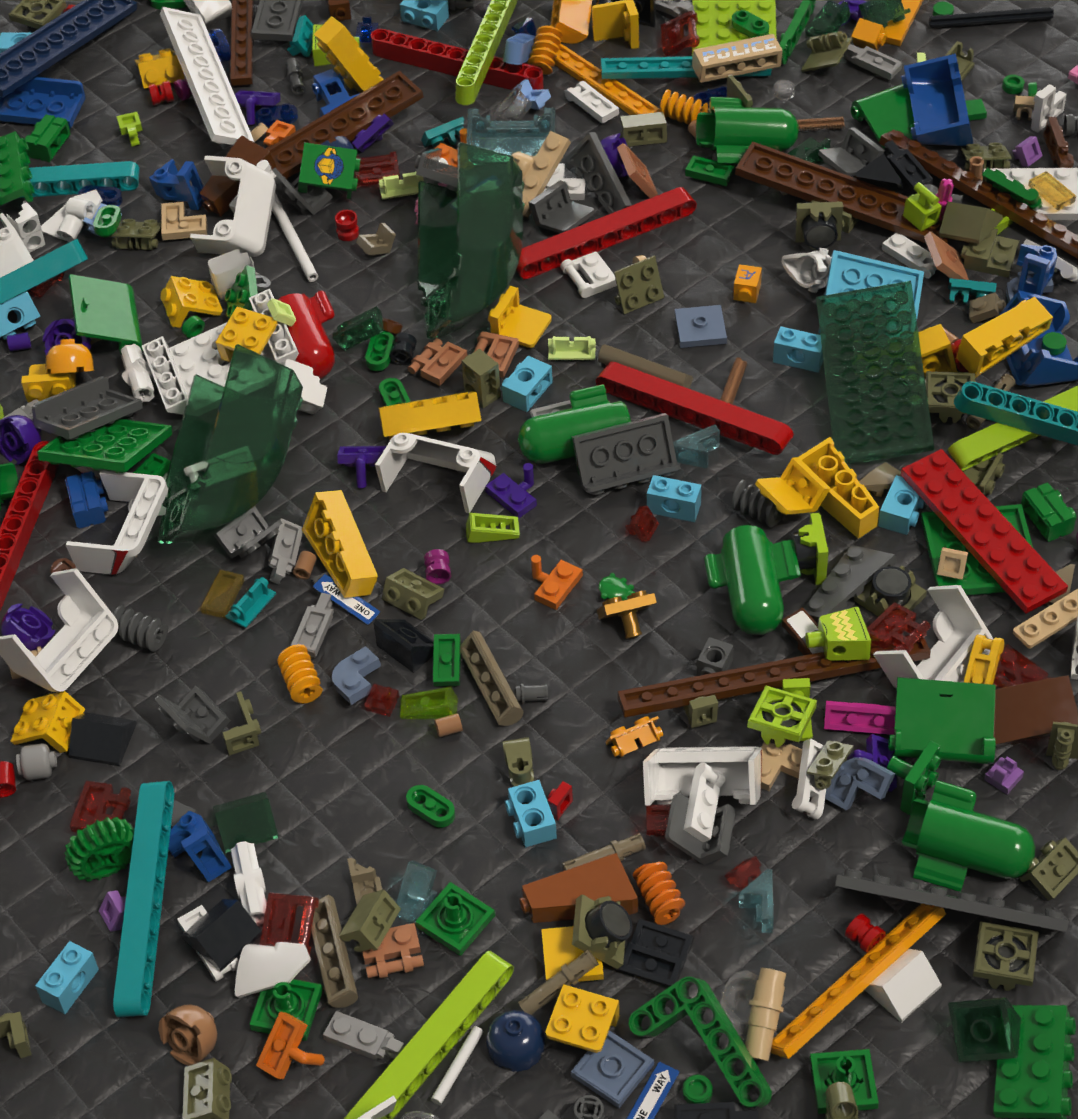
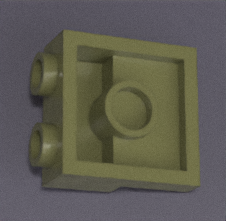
[961,228,1019,278]

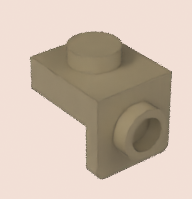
[356,223,396,256]
[969,292,1006,324]

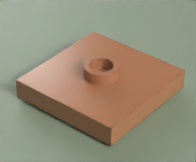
[617,143,658,198]
[924,231,969,280]

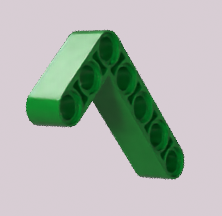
[629,977,772,1108]

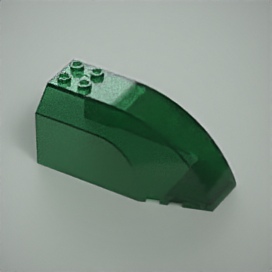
[417,142,524,339]
[158,344,303,544]

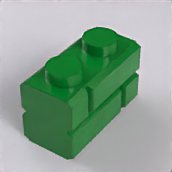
[25,114,71,162]
[1021,482,1076,542]

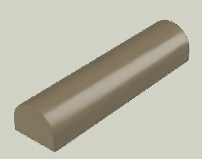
[598,344,693,389]
[460,630,524,726]
[305,895,358,1008]

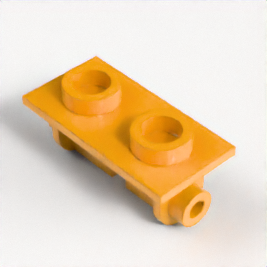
[606,716,663,757]

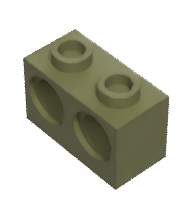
[462,349,501,408]

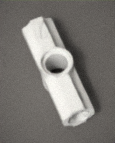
[121,344,155,402]
[231,841,269,925]

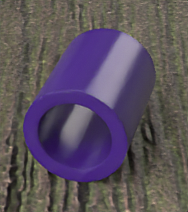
[7,332,31,352]

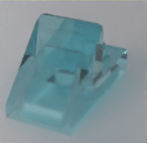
[673,424,720,468]
[396,860,437,923]
[738,869,774,933]

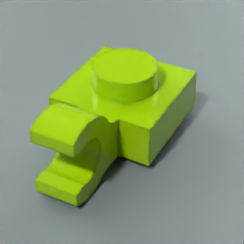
[116,112,143,146]

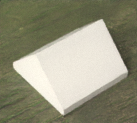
[864,949,942,1023]

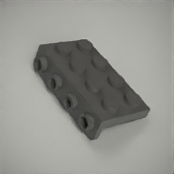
[415,148,480,192]
[32,376,143,440]
[571,413,680,495]

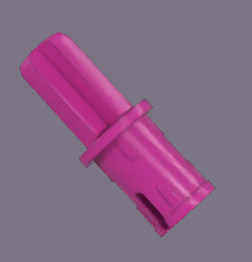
[936,179,954,220]

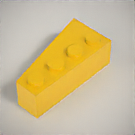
[314,16,384,94]
[957,297,1053,378]
[851,324,957,393]
[378,391,482,440]
[799,437,879,539]
[302,490,378,598]

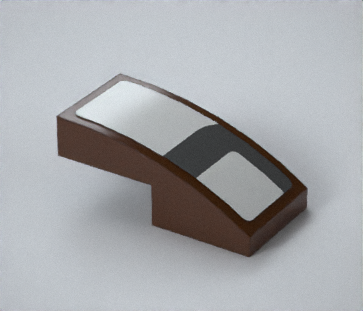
[782,607,824,655]

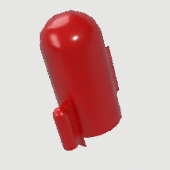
[278,291,335,379]

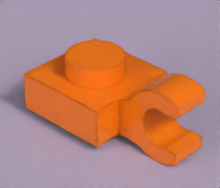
[263,120,296,149]

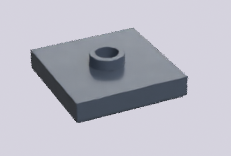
[675,305,727,348]
[571,1030,654,1108]

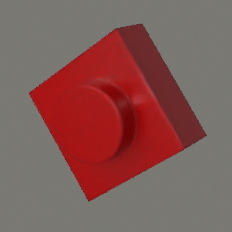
[547,781,573,820]

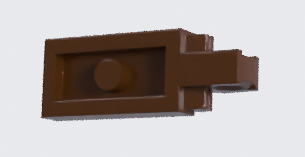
[1043,117,1074,168]

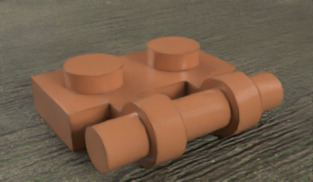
[408,338,467,386]
[362,923,424,979]

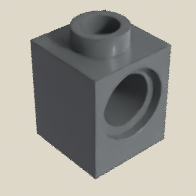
[697,637,734,676]

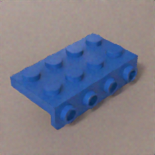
[0,77,86,128]

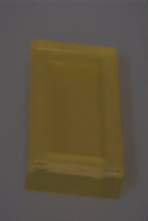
[1028,171,1076,210]
[201,570,245,619]

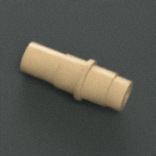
[745,968,786,1062]

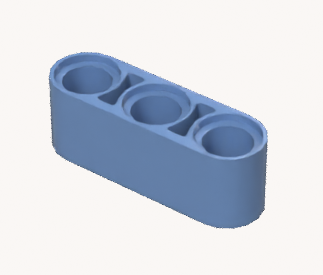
[503,33,535,65]

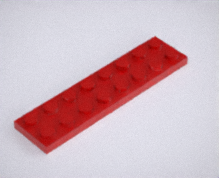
[900,449,1068,614]

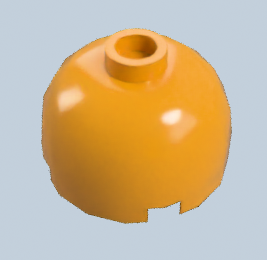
[45,339,94,374]

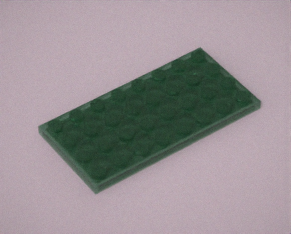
[816,281,935,464]

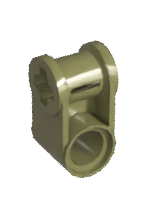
[502,737,535,787]
[825,1082,858,1119]

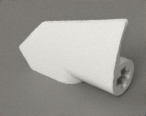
[41,189,102,242]
[235,942,311,998]

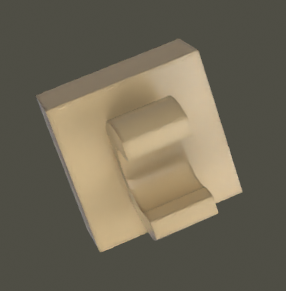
[1013,96,1035,120]
[937,547,968,580]

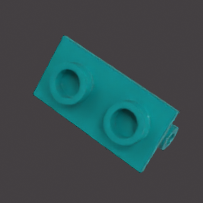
[225,577,276,628]

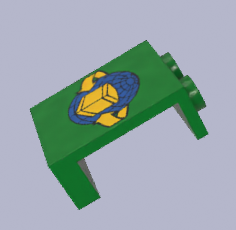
[298,142,361,199]

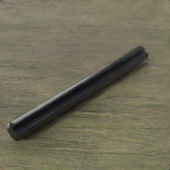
[929,7,1054,28]

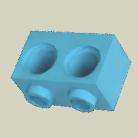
[505,780,557,847]

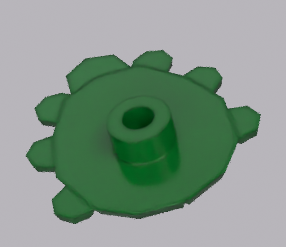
[599,573,635,601]

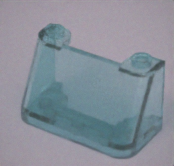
[466,108,557,167]

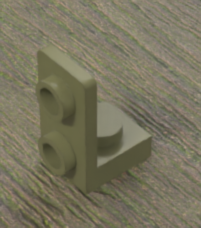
[222,691,262,756]
[683,695,718,728]
[0,1012,32,1058]

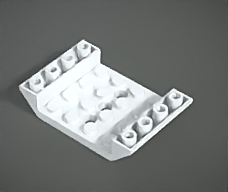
[142,289,299,417]

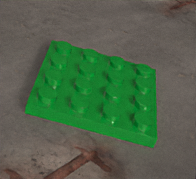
[37,419,173,473]
[921,504,1033,595]

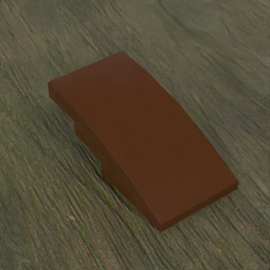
[993,675,1078,748]

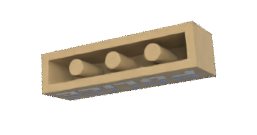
[692,34,783,83]

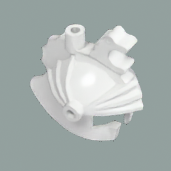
[781,248,831,293]

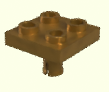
[597,590,657,639]

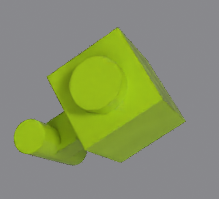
[903,182,942,231]

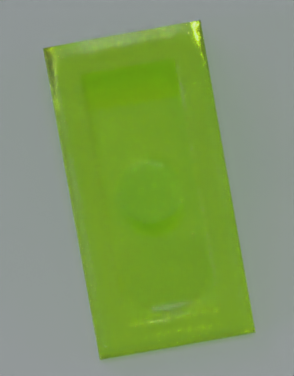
[400,687,458,719]

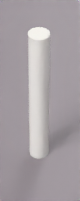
[431,1026,483,1105]

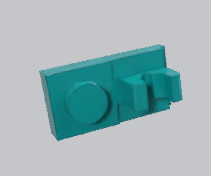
[287,15,313,57]
[421,116,464,147]
[948,278,997,305]

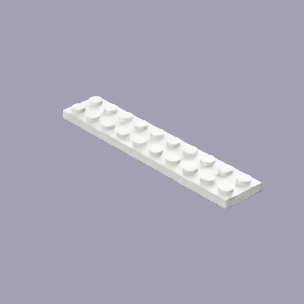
[160,7,254,145]

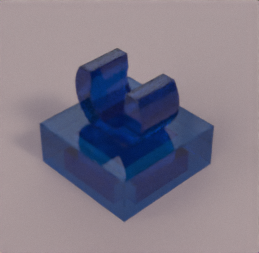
[355,17,379,42]
[511,18,537,36]

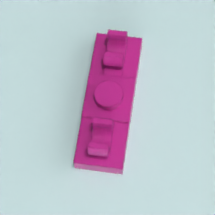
[824,701,896,735]

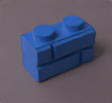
[65,471,109,529]

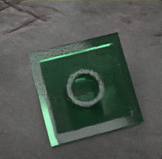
[213,792,279,853]
[948,998,1021,1062]

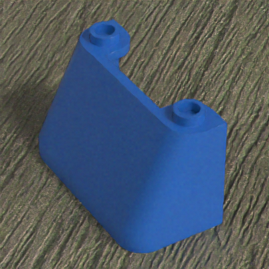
[901,54,974,146]
[999,290,1078,387]

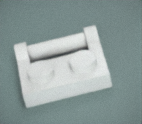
[560,251,617,298]

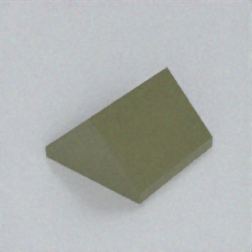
[939,201,1003,244]

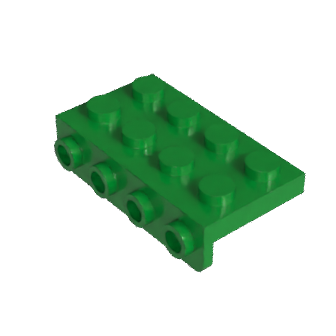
[0,131,35,205]
[993,1005,1076,1119]

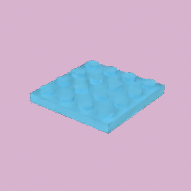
[818,250,924,347]

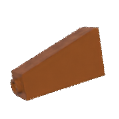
[519,853,638,923]

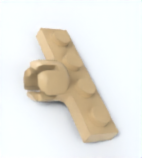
[506,131,571,218]

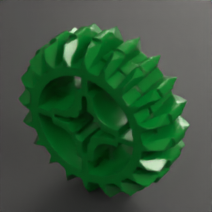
[64,817,135,882]

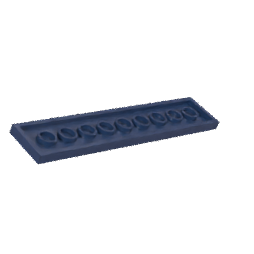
[0,0,137,98]

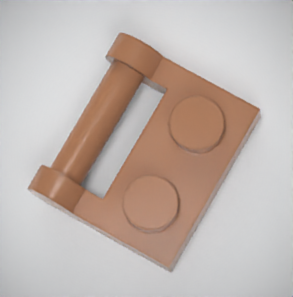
[473,332,519,378]

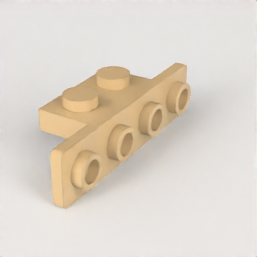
[1013,589,1078,649]

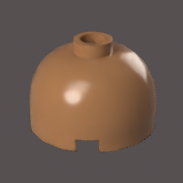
[158,1004,218,1066]

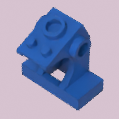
[312,69,359,118]
[149,159,204,210]
[1016,244,1057,296]
[169,811,232,882]

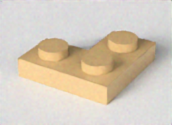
[161,202,207,240]
[761,742,802,791]

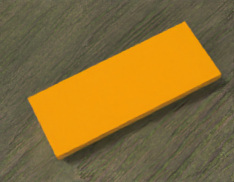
[550,0,592,44]

